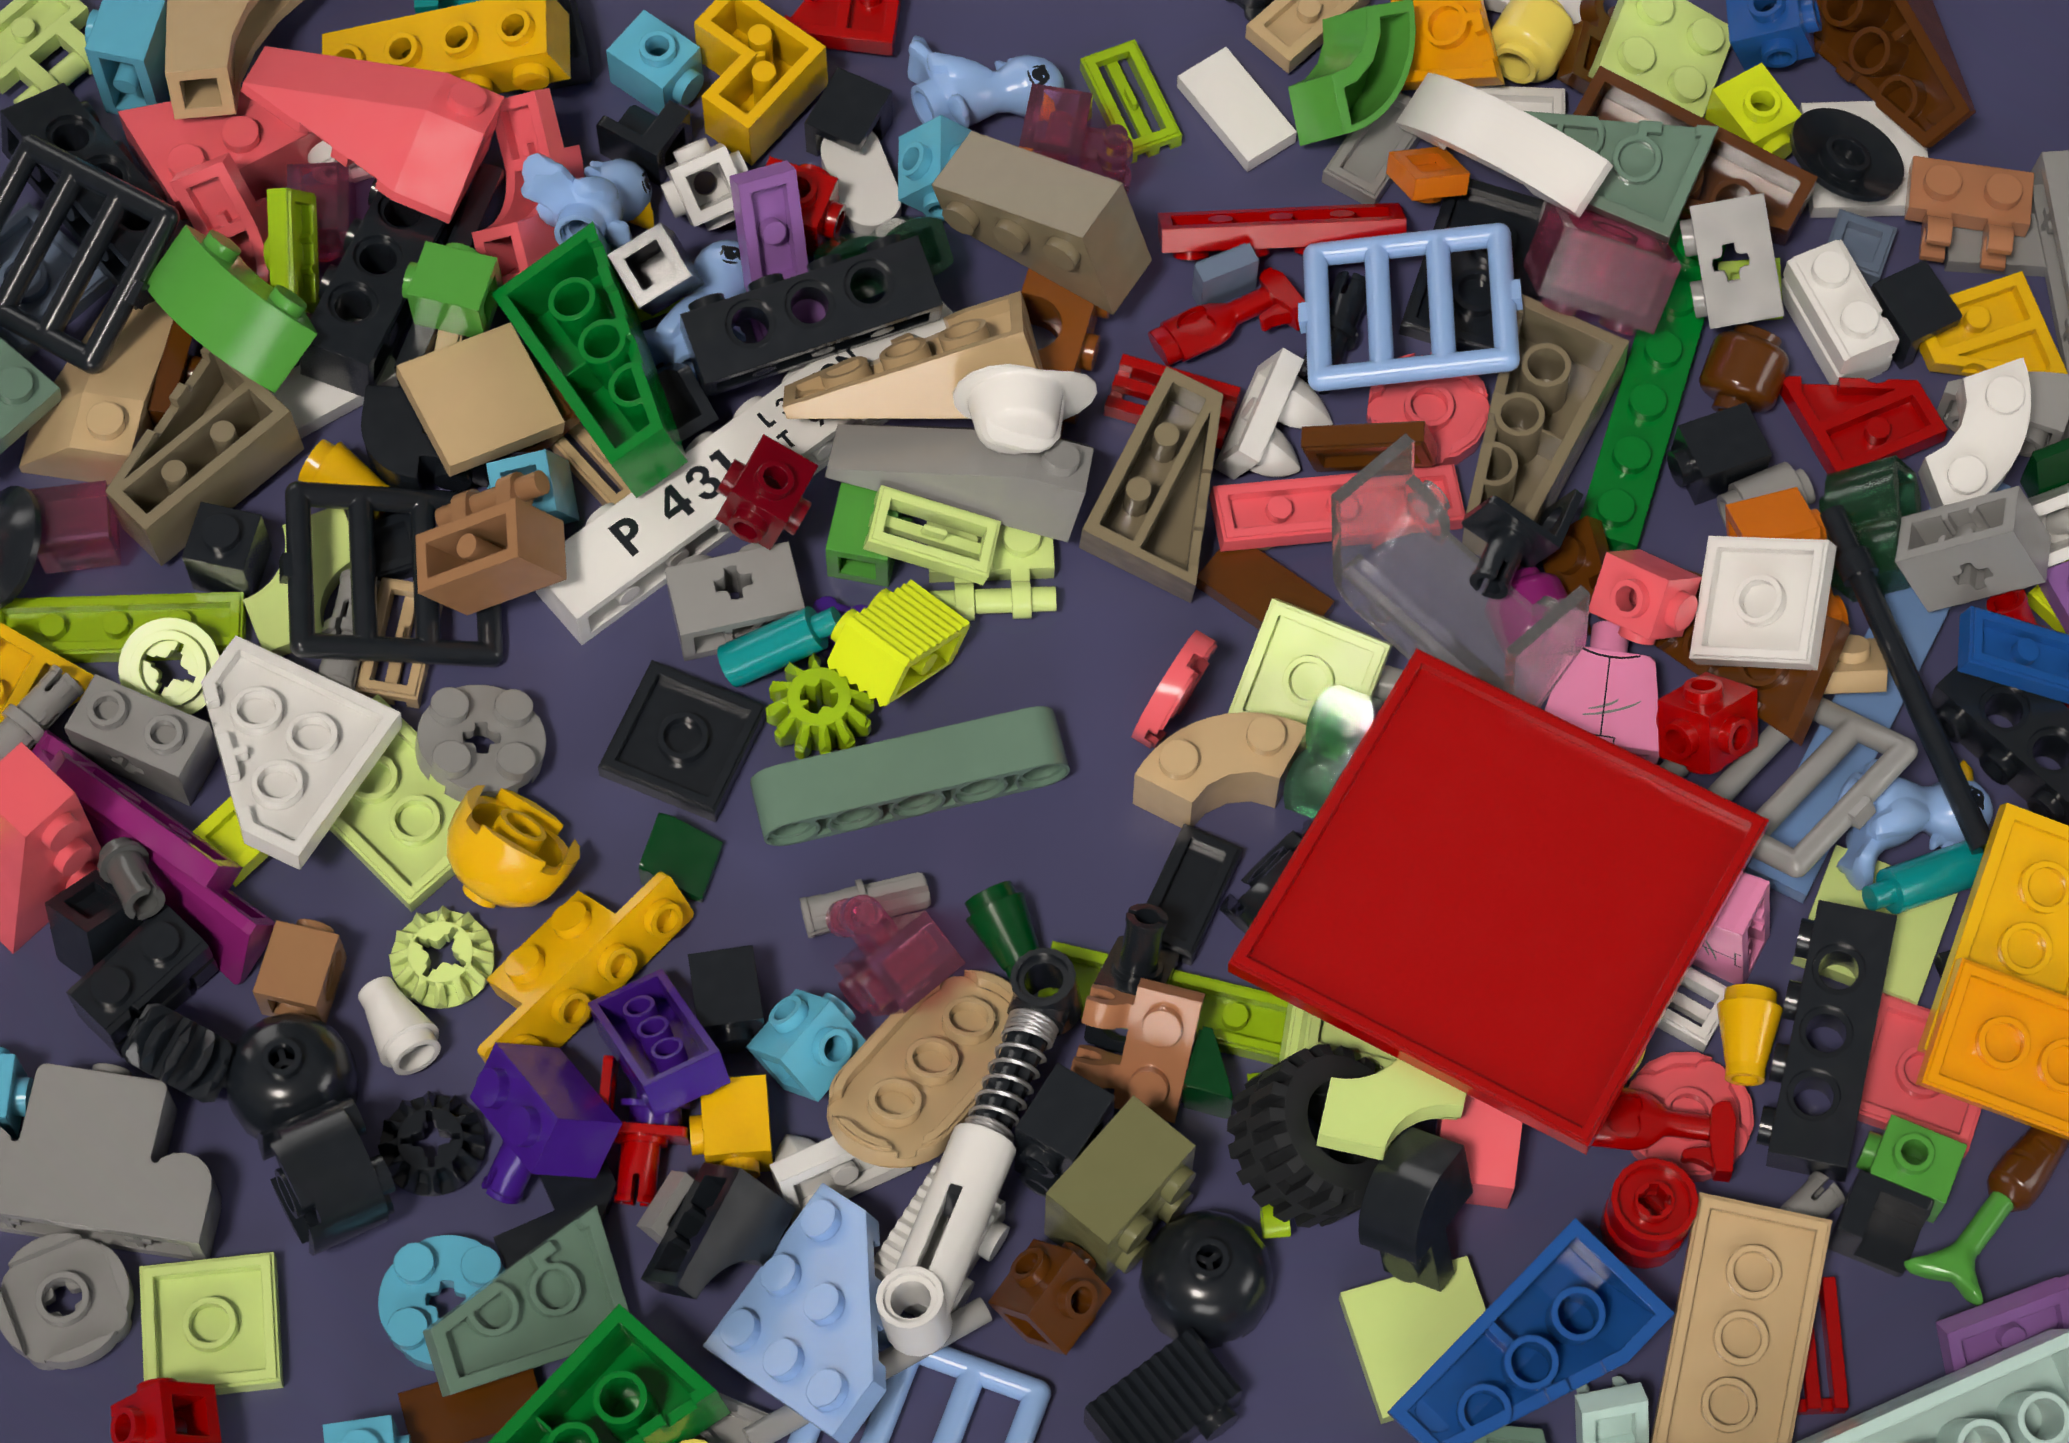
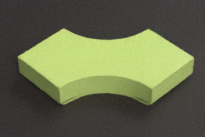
[243,508,350,657]
[1316,1058,1466,1161]

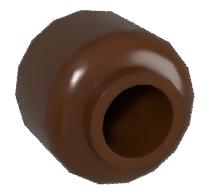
[1699,324,1790,413]

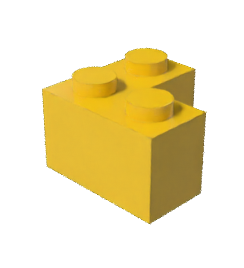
[694,0,828,166]

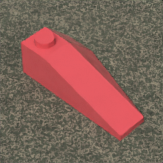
[241,46,504,224]

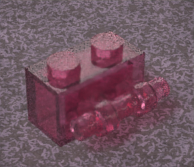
[1019,83,1133,194]
[826,895,966,1017]

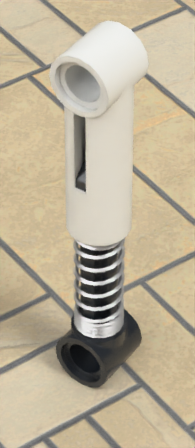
[876,948,1083,1357]

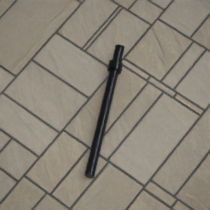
[1820,505,1990,855]

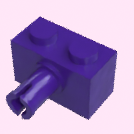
[470,1042,622,1204]

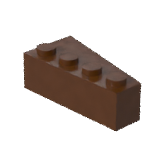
[1573,66,1818,246]

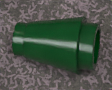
[964,881,1040,980]

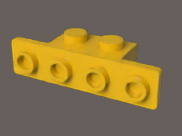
[477,872,694,1063]

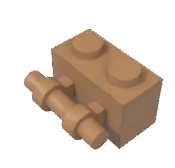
[415,470,567,615]

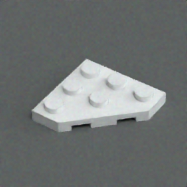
[201,635,402,870]

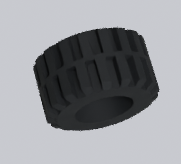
[1227,1044,1399,1228]

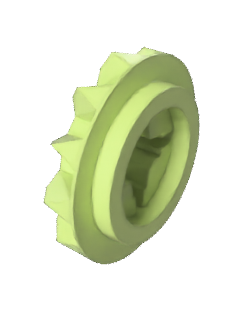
[118,618,219,715]
[389,905,495,1009]

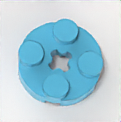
[378,1235,505,1371]

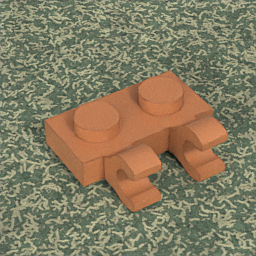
[1904,156,2034,272]
[1071,978,1205,1123]

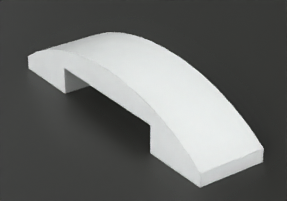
[1396,73,1613,218]

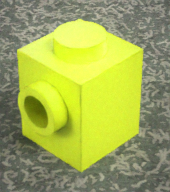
[1704,62,1802,159]

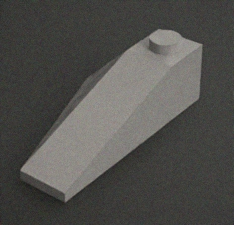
[825,424,1094,542]

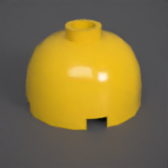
[447,785,580,908]

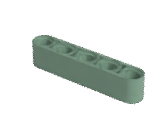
[750,706,1070,846]

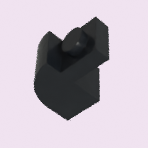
[361,385,489,491]
[1358,1126,1473,1292]

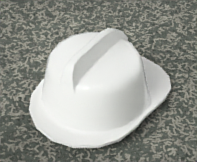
[953,364,1097,455]

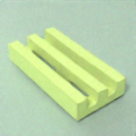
[863,485,1001,585]

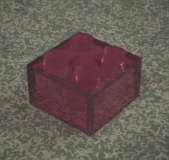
[1523,202,1682,336]

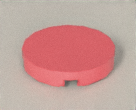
[1366,353,1490,468]
[1131,629,1218,749]
[1628,1052,1754,1182]

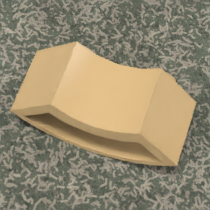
[1132,712,1309,828]

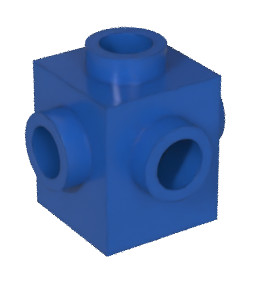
[1726,0,1822,71]

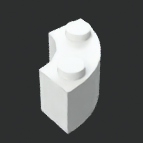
[1918,357,2031,509]

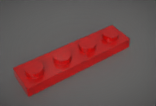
[1158,203,1406,260]

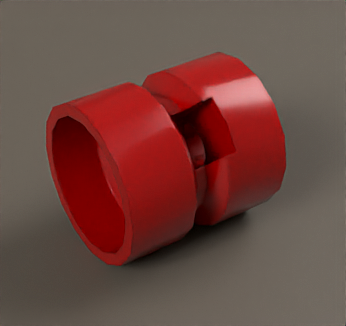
[1600,1158,1699,1269]

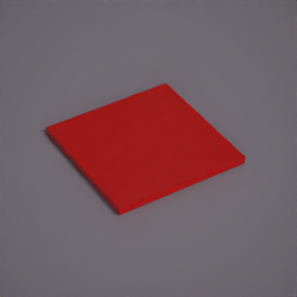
[1228,648,1769,1155]

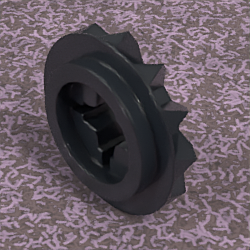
[378,1091,486,1196]

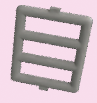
[1660,697,1918,878]

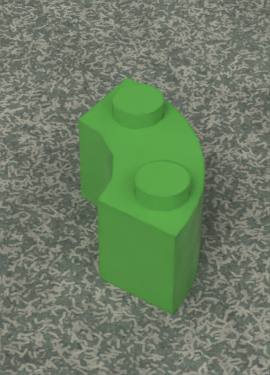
[1288,0,1416,146]
[147,225,317,393]

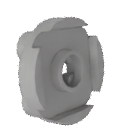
[415,685,546,802]
[0,1232,134,1371]

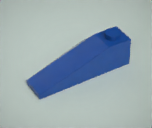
[1387,1218,1675,1443]

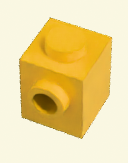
[689,1074,773,1179]

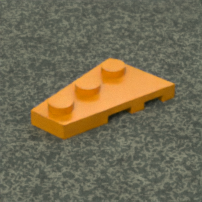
[1391,0,1505,91]

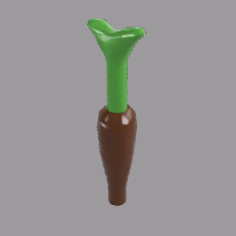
[1904,1127,2069,1306]

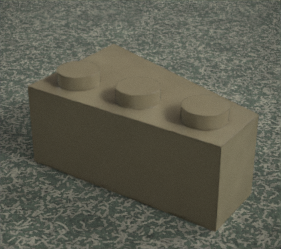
[932,131,1152,315]
[105,346,305,566]
[1079,367,1223,603]

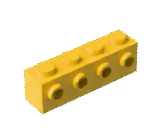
[322,0,571,94]

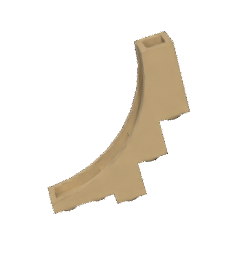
[165,0,304,120]

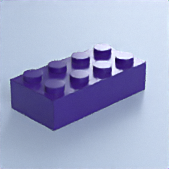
[588,968,731,1118]

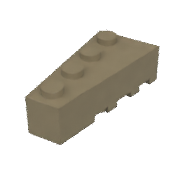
[1461,294,1629,570]

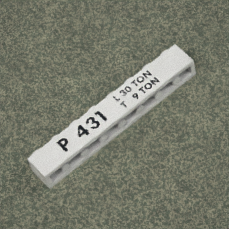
[536,302,953,645]

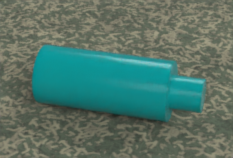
[717,606,841,688]
[1862,841,1984,914]

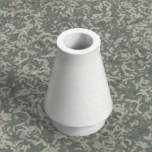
[358,976,441,1075]

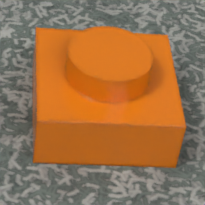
[1386,147,1470,203]

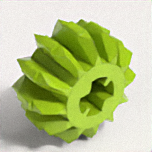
[766,653,874,760]

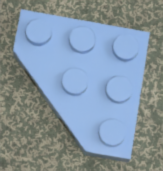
[703,1183,887,1443]

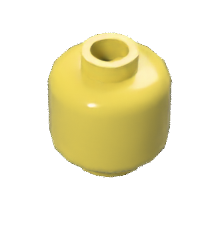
[1491,0,1574,84]

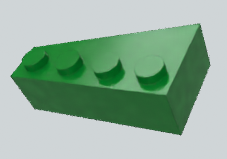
[491,221,688,499]
[488,1304,731,1443]

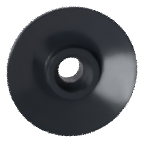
[1790,108,1904,202]
[0,486,42,609]

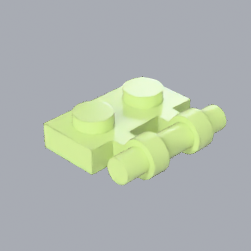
[0,0,93,104]
[927,521,1057,621]

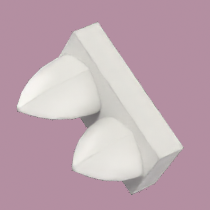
[1213,348,1333,480]
[769,1134,913,1223]

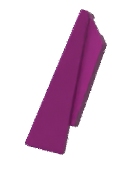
[32,730,275,985]

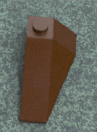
[1813,0,1976,148]

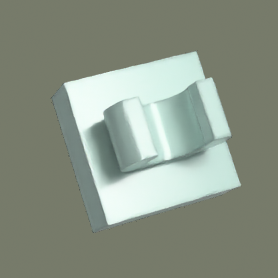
[1575,1376,1649,1443]

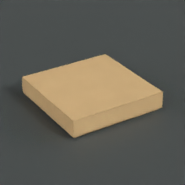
[396,322,565,477]

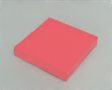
[1857,993,1982,1158]

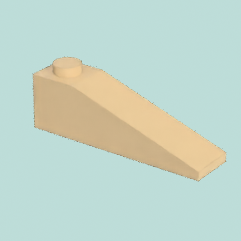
[783,291,1043,419]
[19,299,173,485]

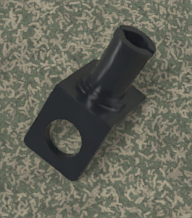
[1462,489,1583,599]
[1084,903,1179,1054]

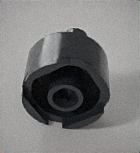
[257,1097,396,1256]

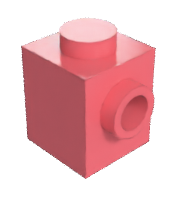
[1588,549,1702,645]

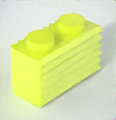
[827,579,971,707]

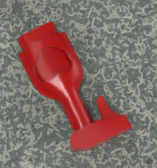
[1148,267,1305,366]
[1591,1087,1736,1183]

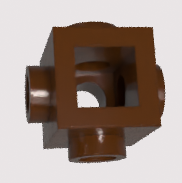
[988,1239,1112,1355]

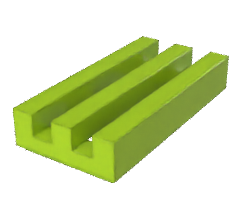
[1080,39,1182,165]

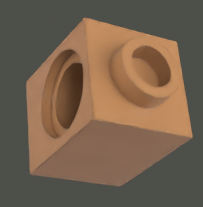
[253,919,347,1023]

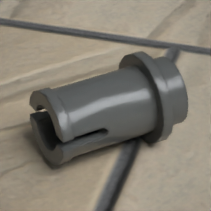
[97,837,165,920]

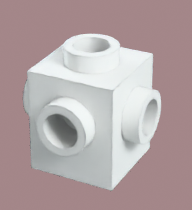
[660,138,748,231]

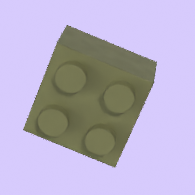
[1044,1095,1196,1284]

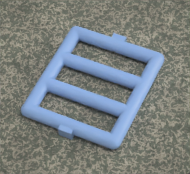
[1298,223,1523,391]
[787,1330,1051,1443]

